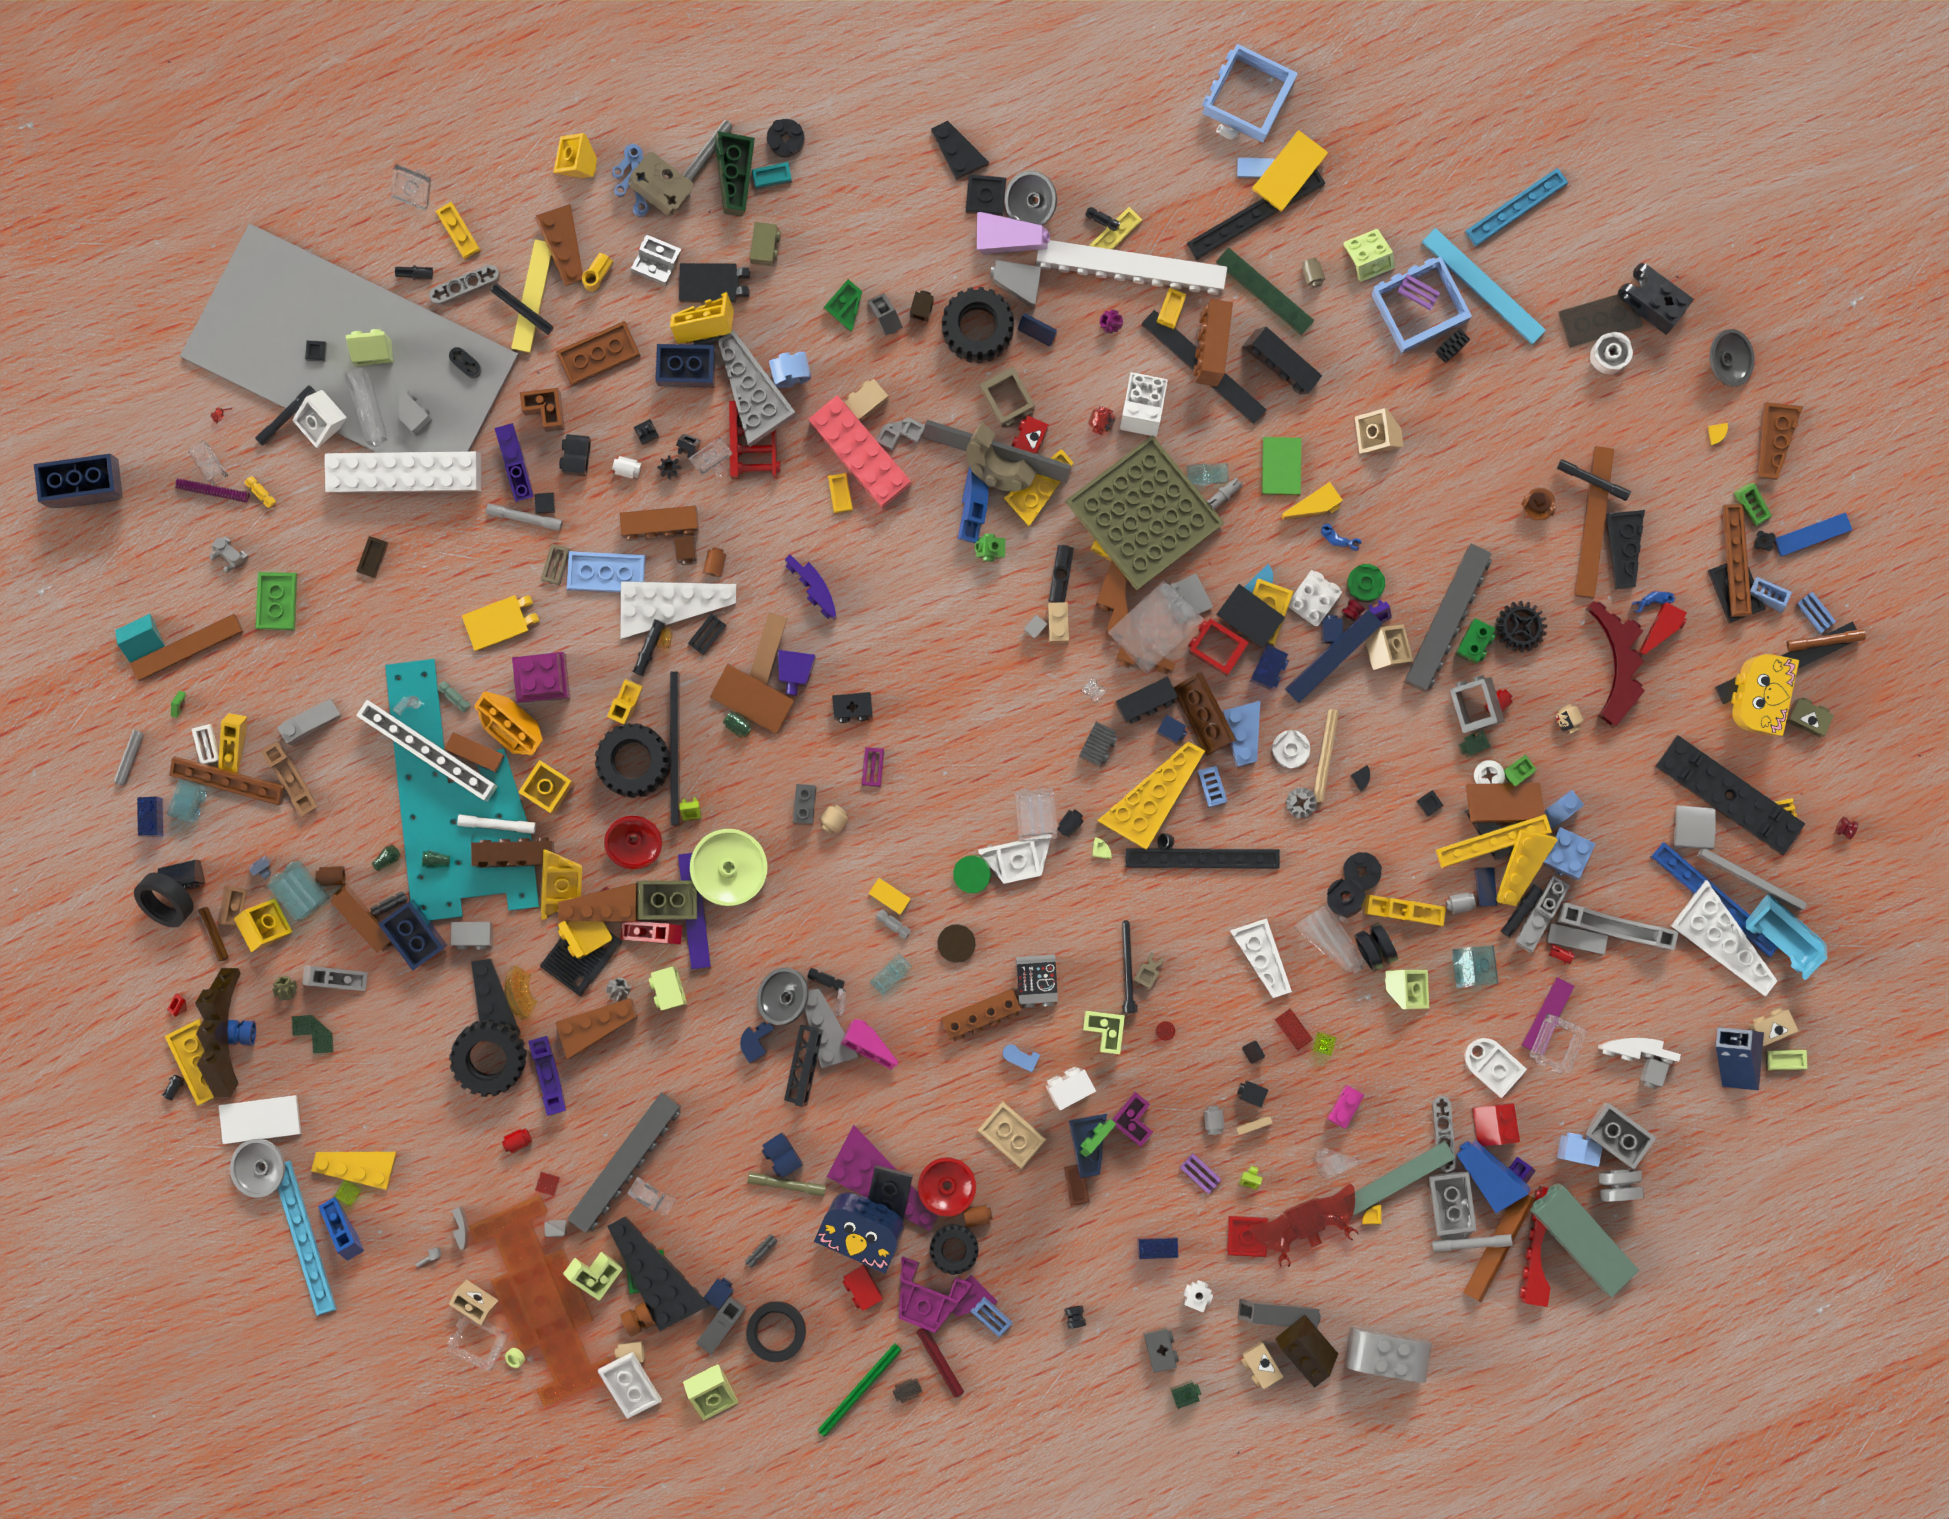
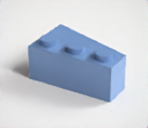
[1222,701,1260,768]

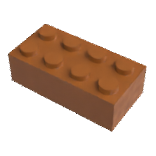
[1193,299,1233,387]

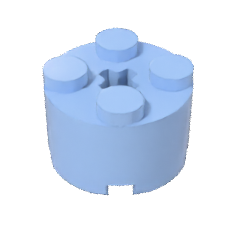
[769,352,811,388]

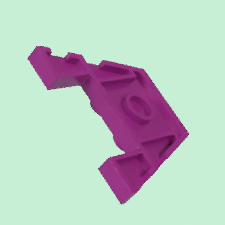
[899,1256,973,1333]

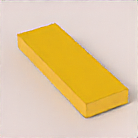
[435,202,481,260]

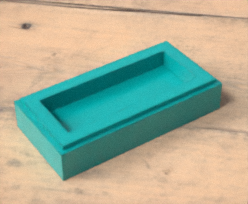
[751,162,792,189]

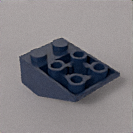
[1716,1027,1764,1091]

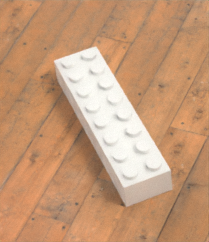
[325,451,481,493]
[1045,1067,1096,1110]

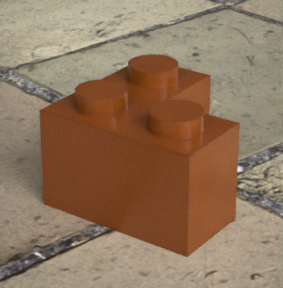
[520,388,565,432]

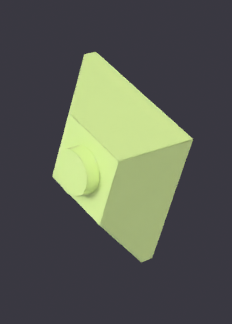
[1385,970,1429,1009]

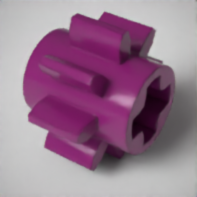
[1100,309,1123,334]

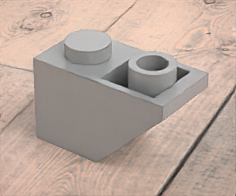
[399,389,432,435]

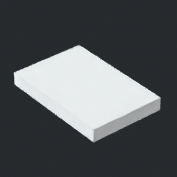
[598,1352,662,1419]

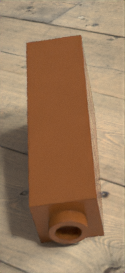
[330,883,392,953]

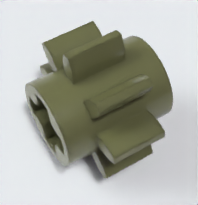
[272,976,297,1000]

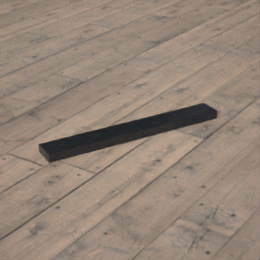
[1187,168,1325,260]
[1141,309,1267,425]
[1715,621,1857,704]
[670,671,680,826]
[1125,848,1280,869]

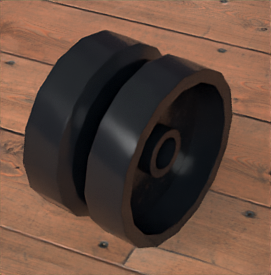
[1354,922,1398,972]

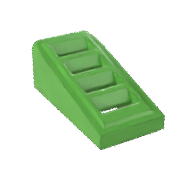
[1734,483,1772,526]

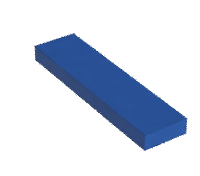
[1774,512,1853,557]

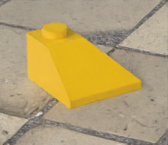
[553,133,597,178]

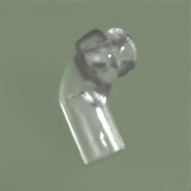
[392,696,422,715]

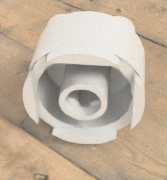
[1590,332,1633,375]

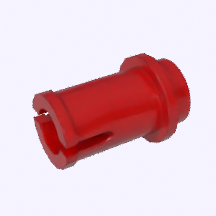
[1548,944,1575,965]

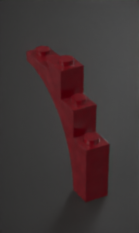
[1586,601,1645,728]

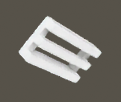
[192,724,219,765]

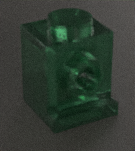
[1458,729,1491,758]

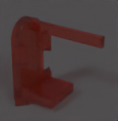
[210,407,233,423]

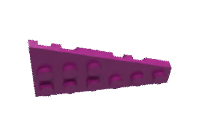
[827,1125,938,1231]

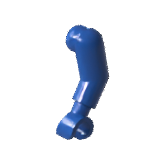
[1321,524,1362,551]
[1631,591,1675,613]

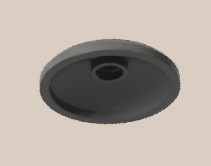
[1005,171,1057,226]
[1709,329,1755,387]
[757,968,809,1025]

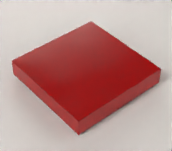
[1227,1216,1268,1257]

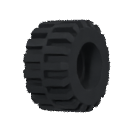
[930,1224,979,1275]

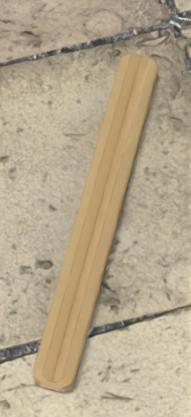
[1314,709,1339,803]

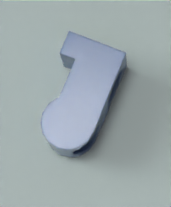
[1002,1044,1040,1072]

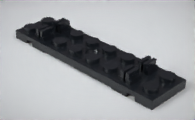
[1655,735,1805,855]

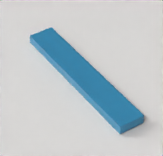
[1465,168,1569,247]

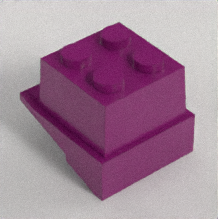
[512,652,570,703]

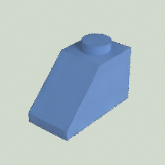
[1544,790,1584,830]

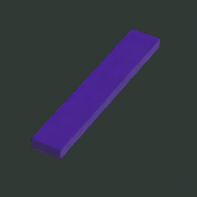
[678,853,711,969]

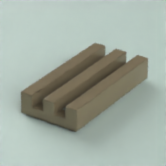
[541,544,570,586]

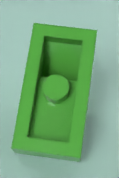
[1504,754,1537,786]

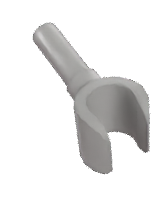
[416,1247,441,1268]

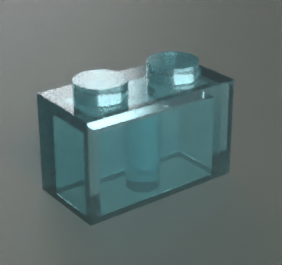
[167,778,207,823]

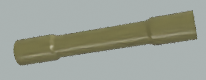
[747,1172,826,1197]

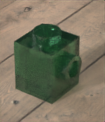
[1170,1380,1202,1409]

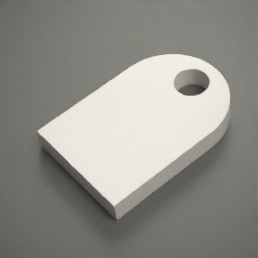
[1465,1038,1527,1098]

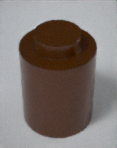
[315,866,346,886]

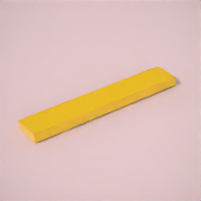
[1435,814,1552,868]

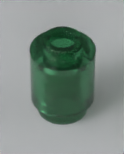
[723,711,752,738]

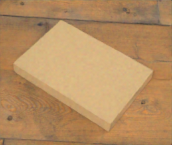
[977,1101,1047,1169]

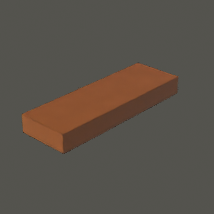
[444,732,505,773]

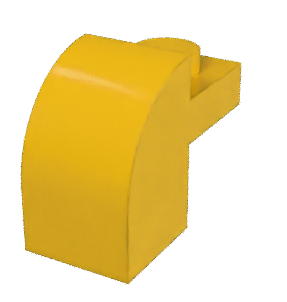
[607,679,643,724]

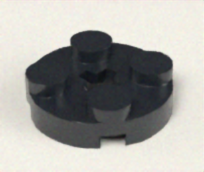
[767,119,805,157]
[1343,852,1382,890]
[1327,878,1367,918]

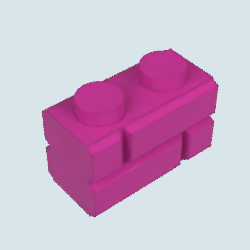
[1326,1085,1364,1129]

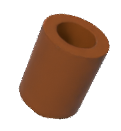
[703,547,726,577]
[963,1204,993,1228]

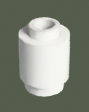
[612,456,641,479]

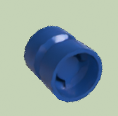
[228,1020,256,1046]

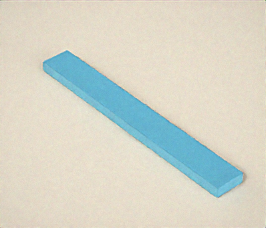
[1422,228,1546,345]
[278,1160,337,1316]

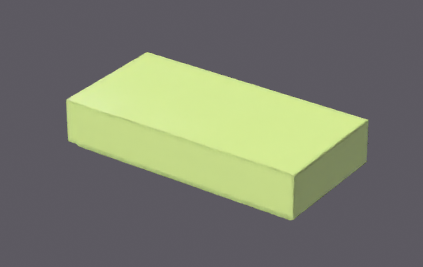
[1766,1050,1807,1070]

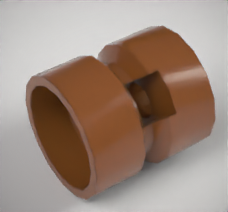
[620,1302,655,1337]

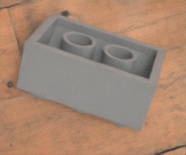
[1585,1102,1656,1170]

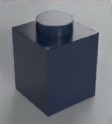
[1321,615,1343,644]
[1156,715,1187,744]
[703,1277,734,1309]

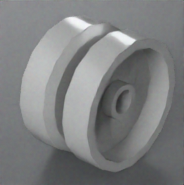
[1598,1169,1644,1201]

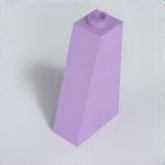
[977,212,1050,254]

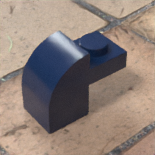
[740,1022,775,1063]

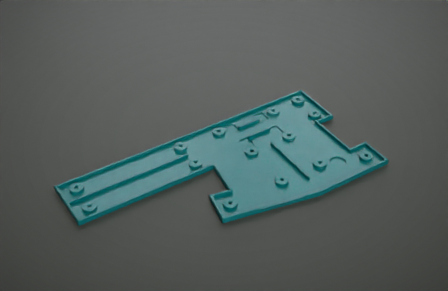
[385,659,539,921]

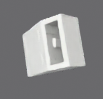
[1119,372,1168,437]

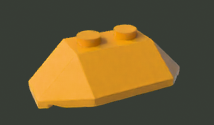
[474,691,543,755]

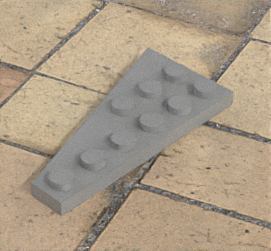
[718,330,796,447]

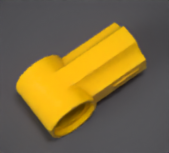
[582,252,614,292]

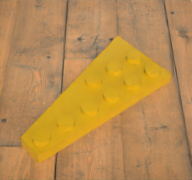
[1097,741,1205,850]

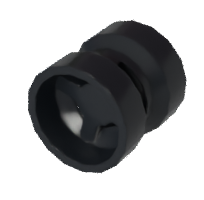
[1064,1305,1086,1329]

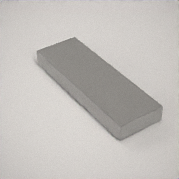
[1547,923,1608,955]

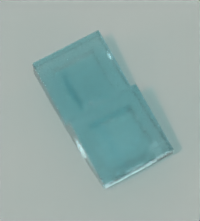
[1187,463,1229,485]
[870,953,913,995]

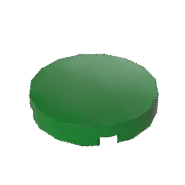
[1347,564,1385,602]
[953,855,992,893]

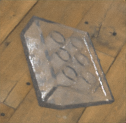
[1108,581,1204,674]

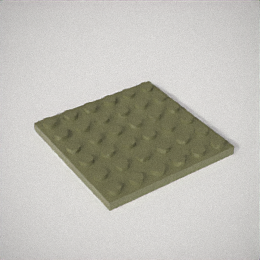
[1065,435,1224,591]

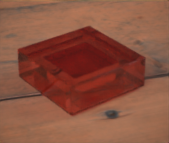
[535,1171,560,1196]

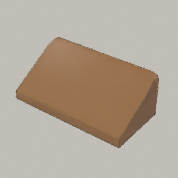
[218,886,247,927]

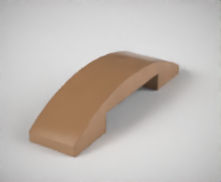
[261,741,318,817]

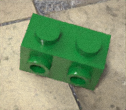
[1455,618,1496,664]

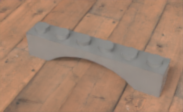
[1557,903,1678,951]

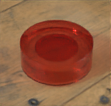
[1156,1021,1175,1041]

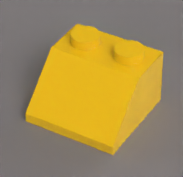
[234,898,292,952]

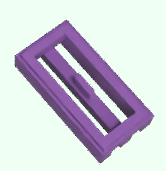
[1397,274,1440,310]
[1180,1153,1221,1194]

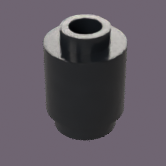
[1057,809,1084,838]

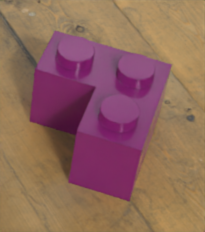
[1111,1092,1153,1147]

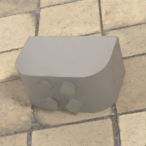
[1345,1326,1432,1383]

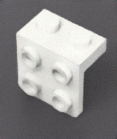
[1288,570,1342,626]

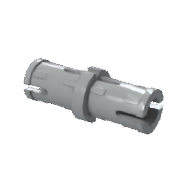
[1207,478,1243,510]

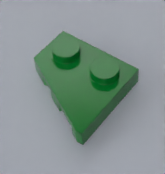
[823,279,862,332]

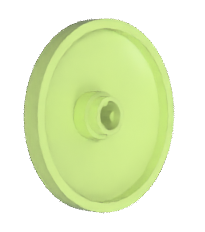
[690,829,767,906]

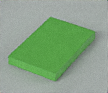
[1262,437,1301,495]
[255,572,298,630]

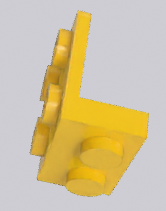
[558,921,612,959]

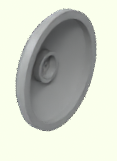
[230,1139,285,1198]

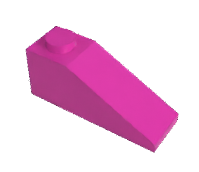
[840,1019,898,1070]

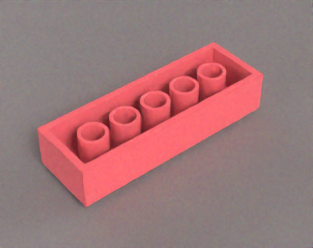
[808,395,911,509]

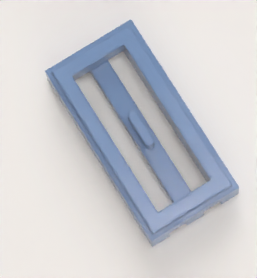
[1796,592,1836,634]
[971,1297,1013,1337]

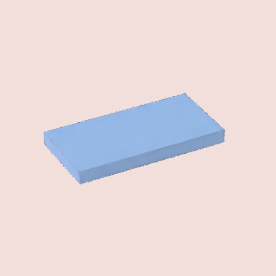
[567,551,646,593]

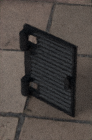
[540,931,623,997]

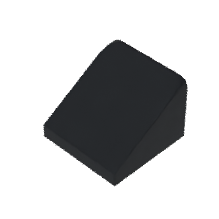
[1242,1040,1265,1063]

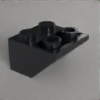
[158,860,205,890]

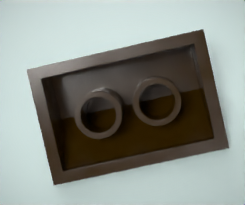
[1275,1315,1338,1388]

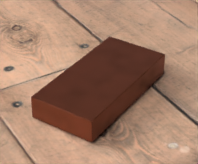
[1064,1165,1090,1206]

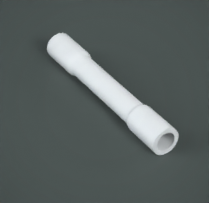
[457,815,536,834]

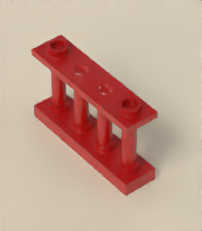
[729,401,781,480]

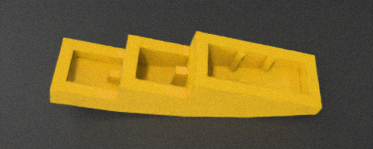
[1364,895,1446,926]

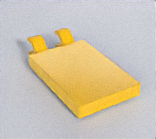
[462,595,540,652]

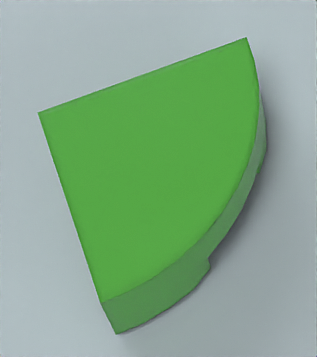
[171,691,186,718]

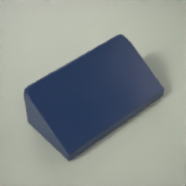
[1018,313,1057,346]
[1475,867,1497,907]

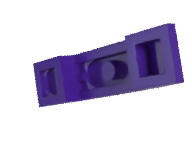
[528,1036,566,1116]

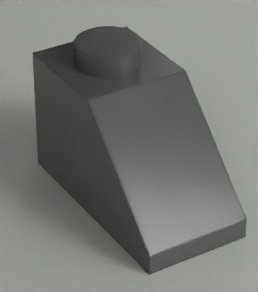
[868,293,903,336]

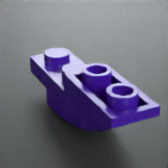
[494,423,534,502]
[785,554,837,620]

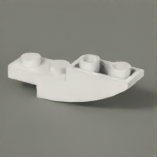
[1598,1038,1681,1064]

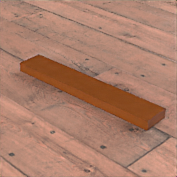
[1722,504,1752,617]
[130,614,243,681]
[169,756,285,805]
[1463,1195,1535,1302]

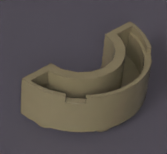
[966,422,1037,491]

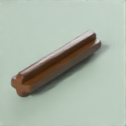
[198,907,229,962]

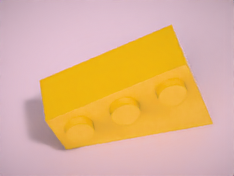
[670,292,734,344]

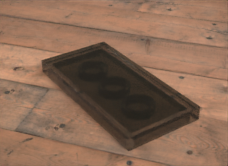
[1558,294,1643,348]

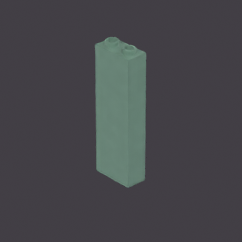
[1530,1183,1639,1297]

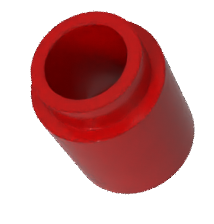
[1484,689,1513,715]
[502,1128,532,1154]

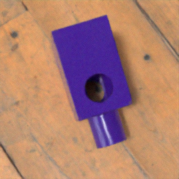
[778,650,816,696]

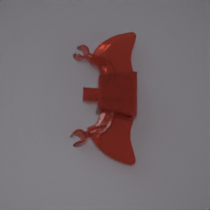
[1249,1184,1359,1267]

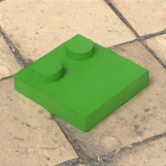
[1080,1119,1116,1157]

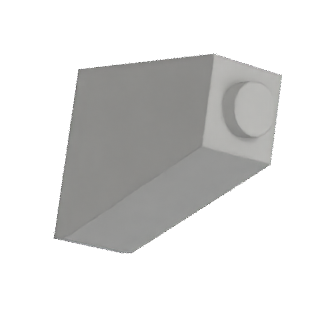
[990,260,1041,308]

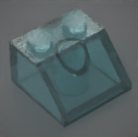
[1452,945,1498,988]

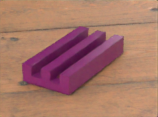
[862,747,884,787]

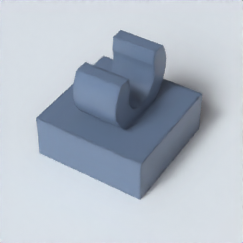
[249,855,271,880]

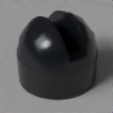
[1158,833,1175,849]

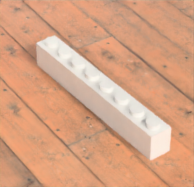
[356,700,498,802]

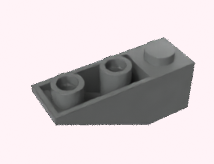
[696,1295,746,1355]

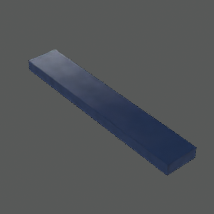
[1285,609,1382,703]

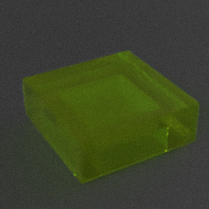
[334,1180,362,1206]

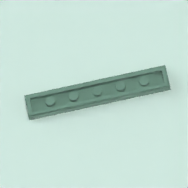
[1343,1141,1455,1216]

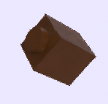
[673,535,697,565]

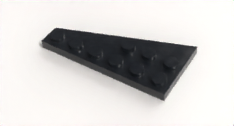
[607,1216,711,1332]

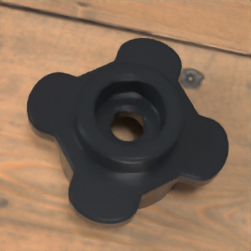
[1754,531,1776,551]

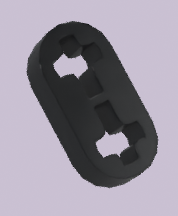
[449,347,481,378]

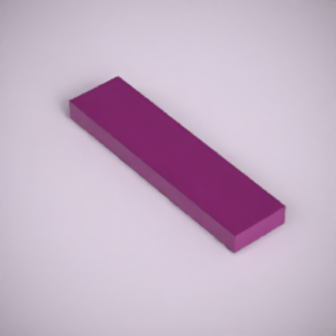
[1521,977,1575,1055]

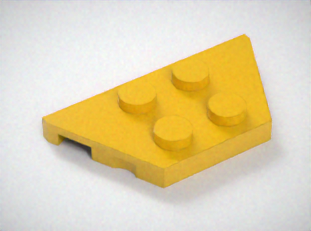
[541,850,582,920]

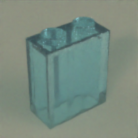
[267,861,330,922]

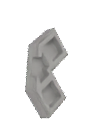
[876,417,925,451]

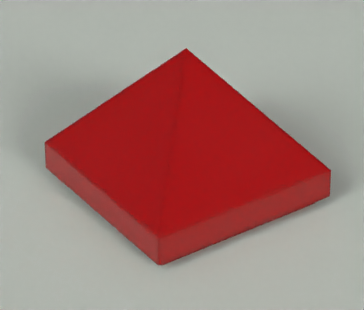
[167,993,187,1017]

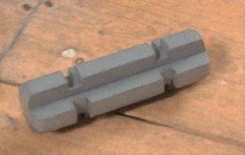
[876,909,911,939]

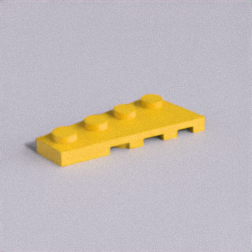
[1004,449,1074,527]
[1496,829,1558,906]

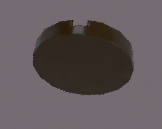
[937,924,976,963]

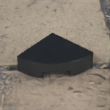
[1350,765,1370,792]

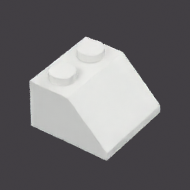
[292,390,347,448]

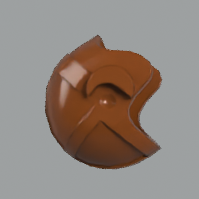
[1521,487,1557,521]

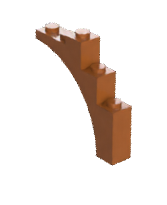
[1096,561,1176,674]

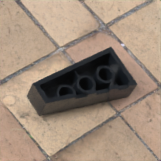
[1242,327,1322,394]

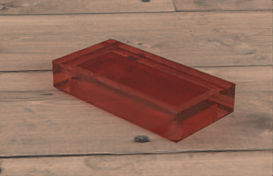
[1274,1008,1313,1051]

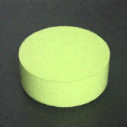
[505,1348,525,1368]

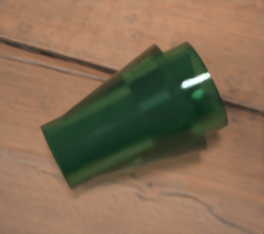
[372,844,401,871]
[422,850,450,869]

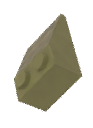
[636,881,697,920]

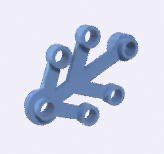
[612,144,649,217]

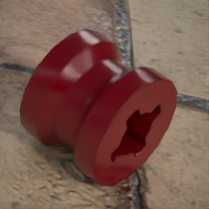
[1341,599,1365,622]
[1835,816,1859,840]

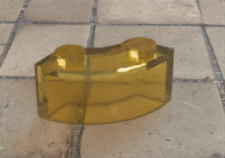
[504,965,538,1020]

